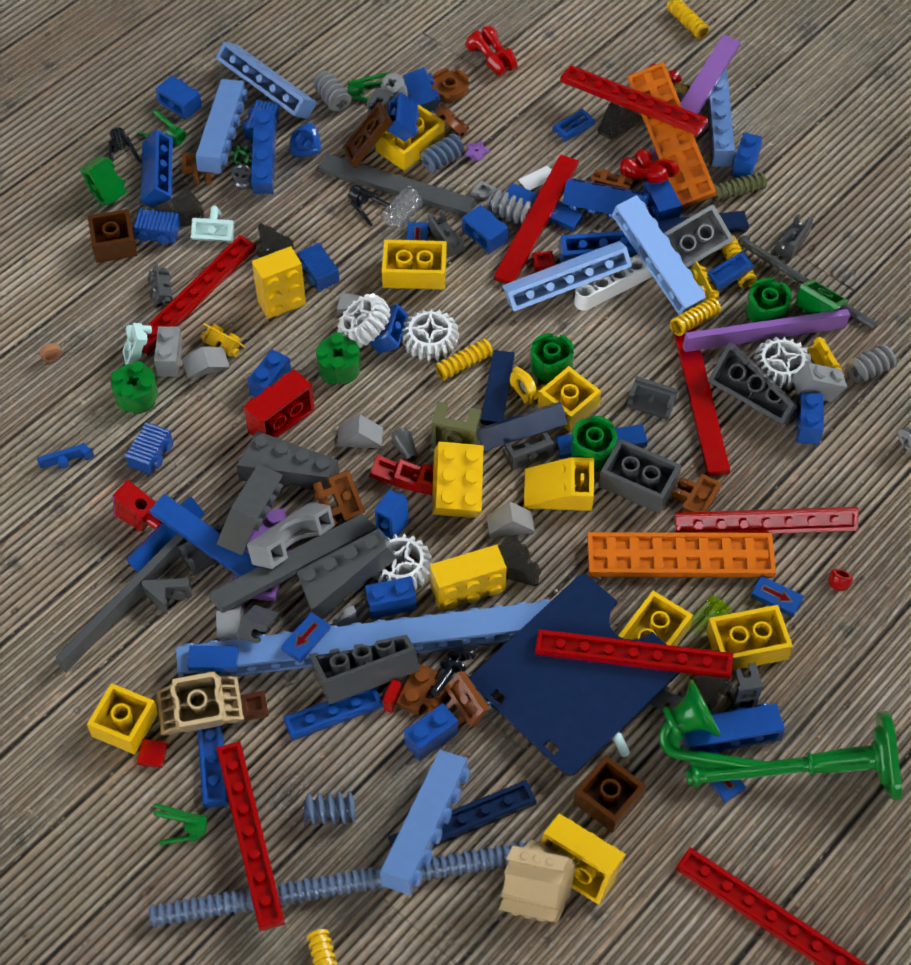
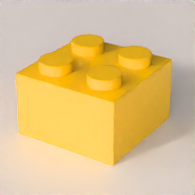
[538,366,601,432]
[87,683,159,755]

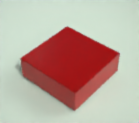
[532,251,555,273]
[383,679,401,713]
[137,739,168,768]

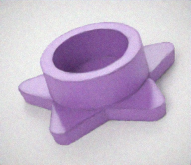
[465,141,490,161]

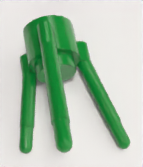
[348,72,390,102]
[137,110,187,146]
[153,803,207,845]

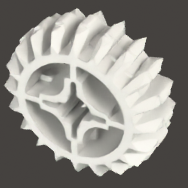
[337,293,391,348]
[402,308,459,362]
[753,336,812,391]
[373,533,432,591]

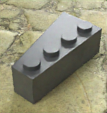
[707,343,799,425]
[236,431,339,490]
[217,464,283,556]
[297,529,397,619]
[309,635,420,705]

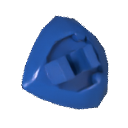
[289,123,321,157]

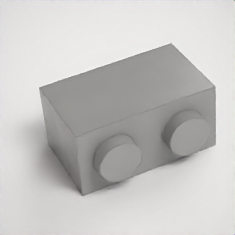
[154,327,183,377]
[792,362,847,402]

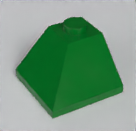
[795,279,849,314]

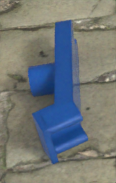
[37,443,94,469]

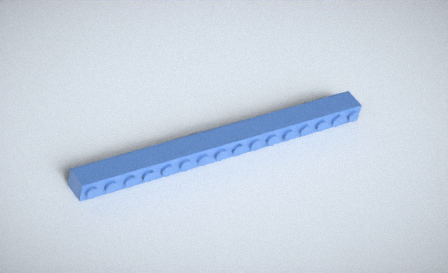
[176,599,552,678]

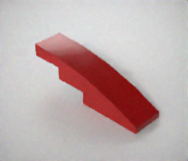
[369,455,433,495]

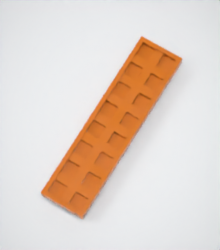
[627,61,717,209]
[587,532,776,578]

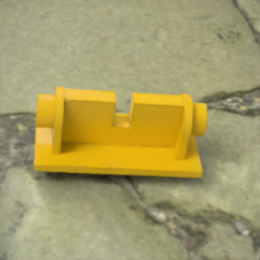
[690,261,719,301]
[200,323,246,357]
[807,337,845,376]

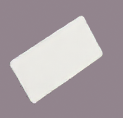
[518,166,551,190]

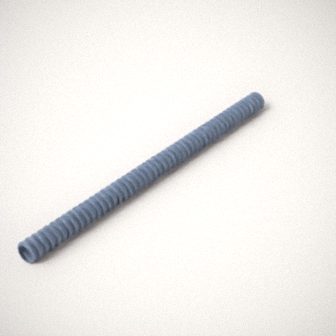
[149,840,530,928]

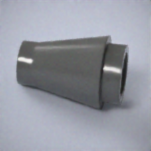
[391,428,419,462]

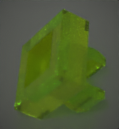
[704,594,734,616]

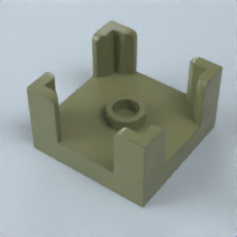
[431,401,481,449]

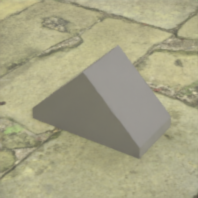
[182,347,230,380]
[337,414,383,448]
[487,502,535,537]

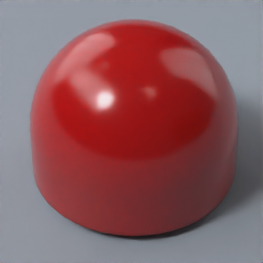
[828,569,853,591]

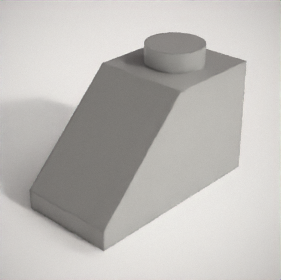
[216,602,245,641]

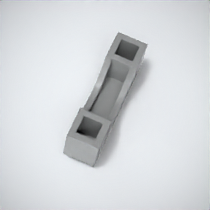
[247,502,335,569]

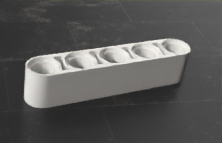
[574,254,653,311]

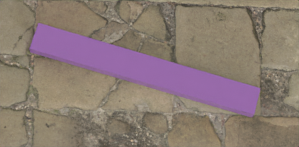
[650,34,741,162]
[682,309,850,352]

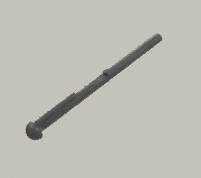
[738,236,877,330]

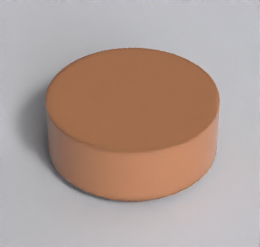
[39,343,62,362]

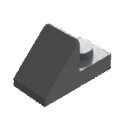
[142,578,192,614]

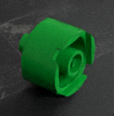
[745,278,792,323]
[316,333,361,385]
[530,333,574,385]
[111,361,159,414]
[571,415,617,469]

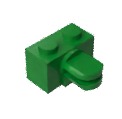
[79,156,127,206]

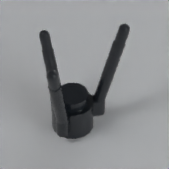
[108,127,142,164]
[348,184,399,226]

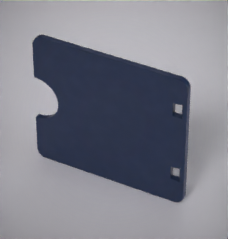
[471,575,680,776]

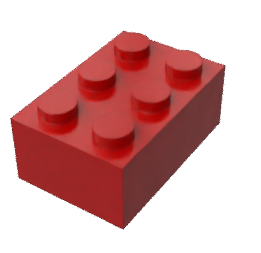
[243,369,315,438]

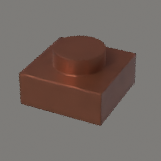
[240,690,269,721]

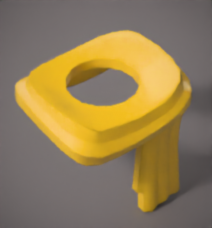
[510,366,546,406]

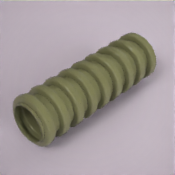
[712,172,767,202]

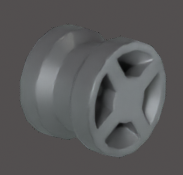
[232,164,252,190]

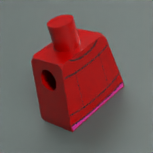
[113,480,162,532]

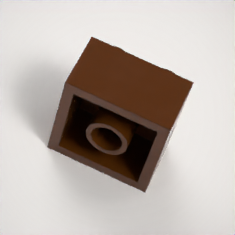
[87,209,138,263]
[573,755,646,833]

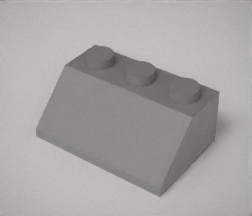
[663,204,734,268]

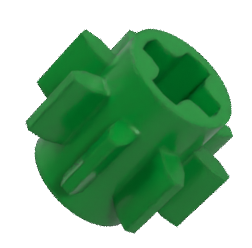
[230,144,252,165]

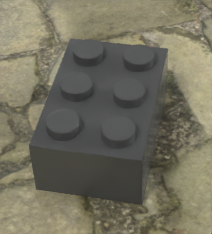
[599,439,682,513]

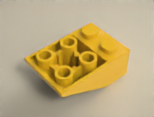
[524,457,594,511]

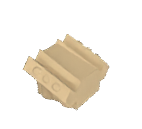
[156,671,244,735]
[498,840,576,923]

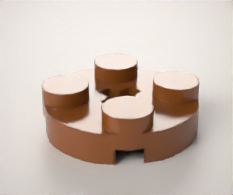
[432,68,469,104]
[433,104,469,138]

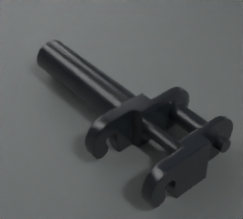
[431,649,476,696]

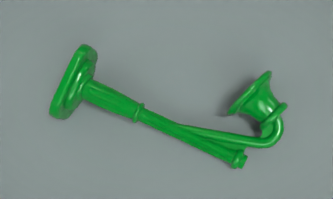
[659,679,902,800]

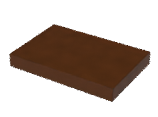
[343,102,393,168]

